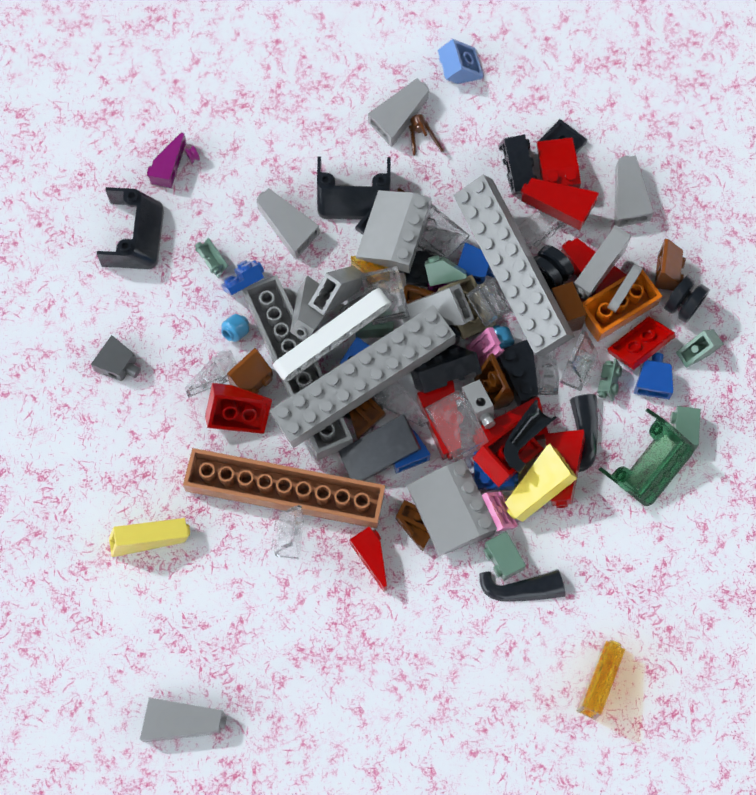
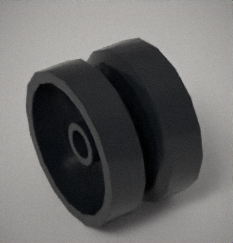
[534,245,575,290]
[664,275,710,323]

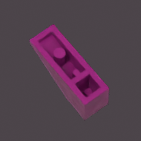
[147,132,186,189]

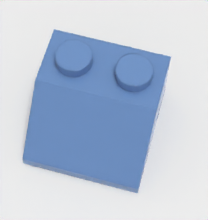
[438,39,484,84]

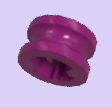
[185,145,200,164]

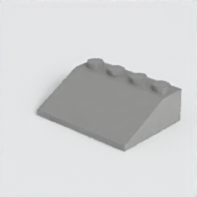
[356,190,432,273]
[407,459,497,556]

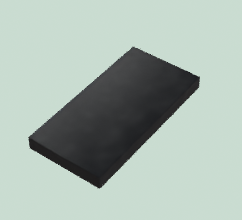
[338,414,421,481]

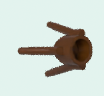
[409,114,444,156]

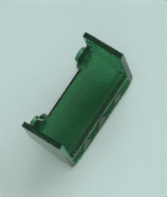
[598,408,694,506]

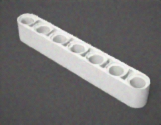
[273,288,392,382]

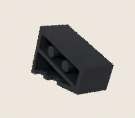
[498,134,537,195]
[496,339,539,406]
[410,345,482,393]

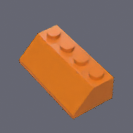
[582,269,663,342]

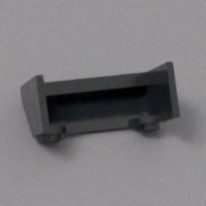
[317,156,391,220]
[97,187,164,269]

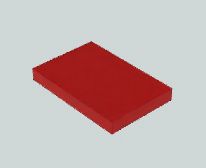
[607,316,676,370]

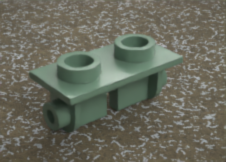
[195,238,229,278]
[597,359,622,401]

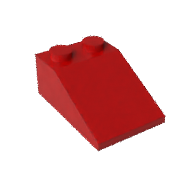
[536,138,581,188]
[205,383,272,434]
[472,420,544,487]

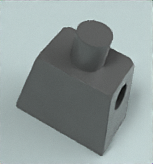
[91,335,141,381]

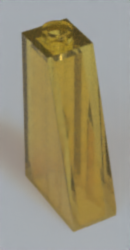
[576,640,625,720]

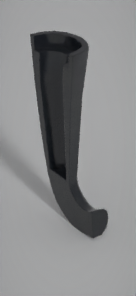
[570,394,598,472]
[504,399,557,474]
[479,569,565,601]

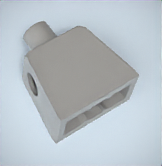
[462,380,496,429]

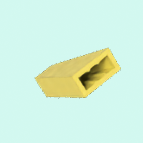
[505,444,578,522]
[109,518,190,557]

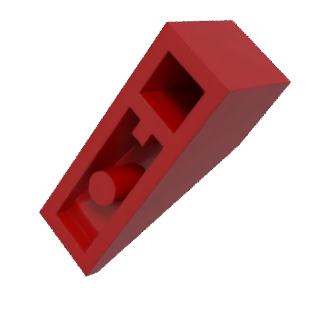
[350,526,387,592]

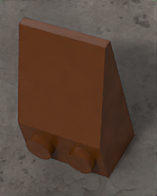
[474,353,514,410]

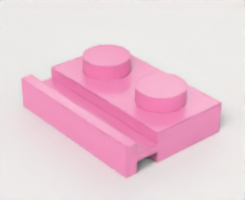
[466,327,504,367]
[481,491,518,531]

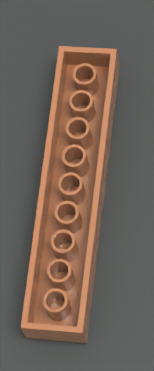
[183,448,385,529]

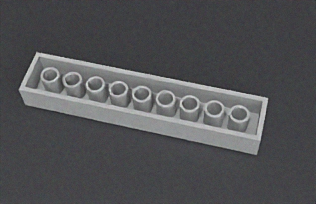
[454,174,575,356]
[242,275,353,461]
[269,305,456,448]

